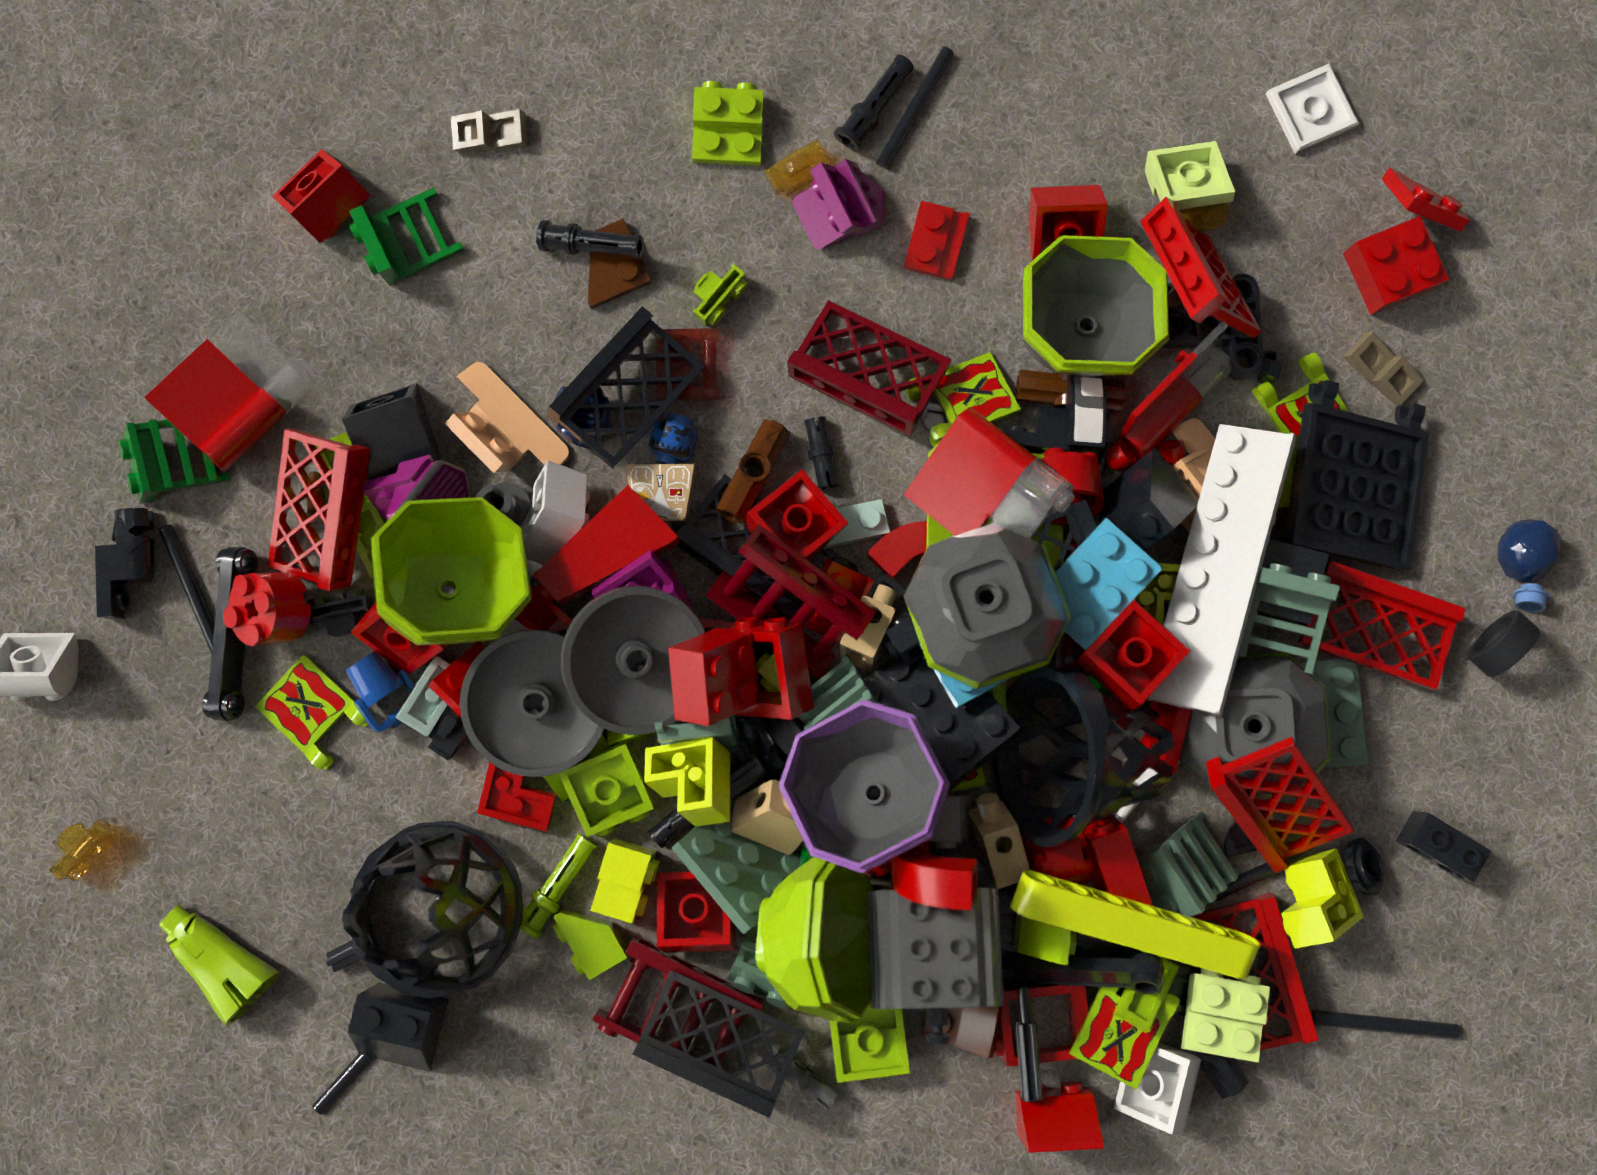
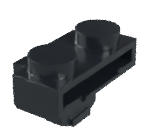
[307,589,373,637]
[428,705,467,760]

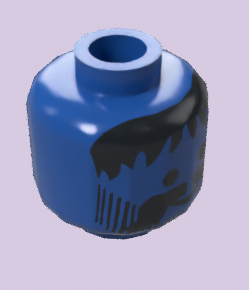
[648,413,699,464]

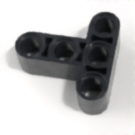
[1162,273,1264,380]

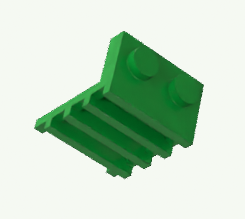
[349,187,464,286]
[118,419,231,504]

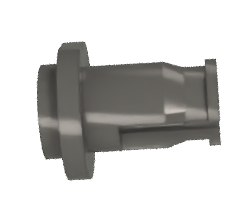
[477,482,532,527]

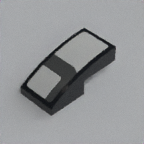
[1066,375,1107,447]

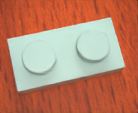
[824,499,890,549]
[395,656,450,736]

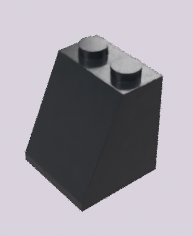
[342,383,442,481]
[1099,448,1199,551]
[1257,539,1329,626]
[347,982,449,1072]

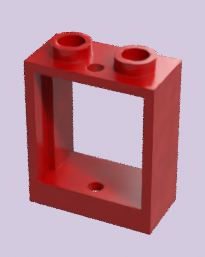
[728,617,814,720]
[1082,814,1153,906]
[995,984,1088,1067]

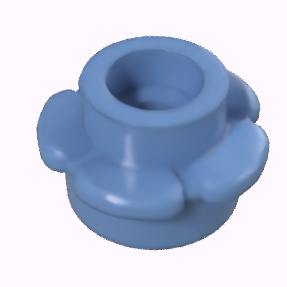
[1513,583,1551,613]

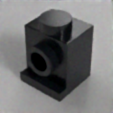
[883,616,925,667]

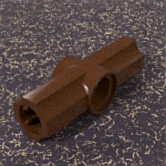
[1015,370,1125,412]
[716,419,791,525]

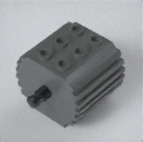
[867,888,1004,1045]

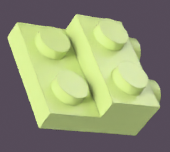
[1145,141,1235,210]
[1181,968,1270,1063]

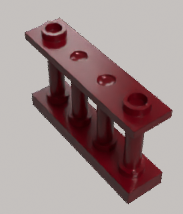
[705,524,876,680]
[592,936,763,1073]

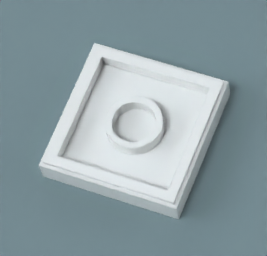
[1266,63,1359,154]

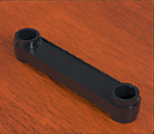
[202,547,258,721]
[1001,949,1164,995]

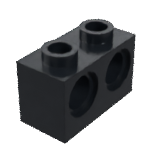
[1396,811,1492,882]

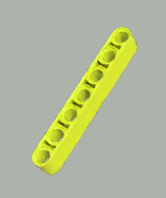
[1010,870,1261,979]

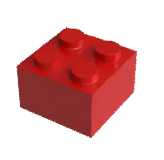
[1343,216,1449,315]
[668,628,757,726]
[657,871,736,953]

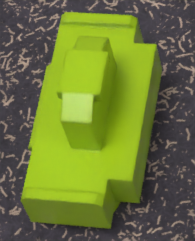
[693,264,749,326]

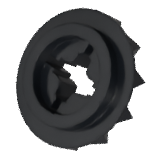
[1344,838,1384,897]

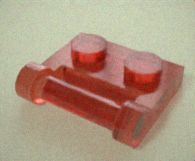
[656,328,720,401]

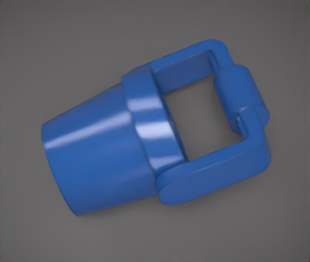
[345,651,415,733]

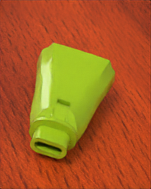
[159,905,280,1027]

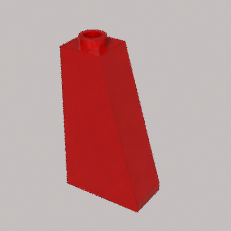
[532,485,681,605]

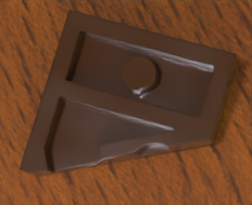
[588,219,652,309]

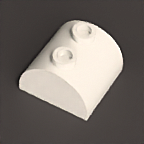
[0,633,79,701]
[1113,1043,1201,1135]

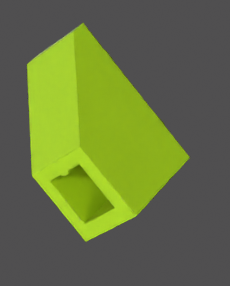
[553,909,629,980]
[1013,913,1076,965]

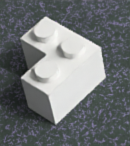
[521,460,590,565]

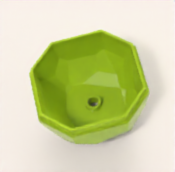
[371,497,532,645]
[756,857,873,1022]

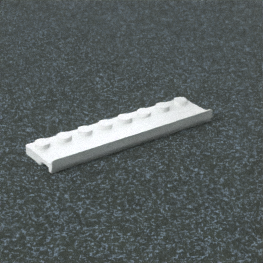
[1147,424,1296,716]

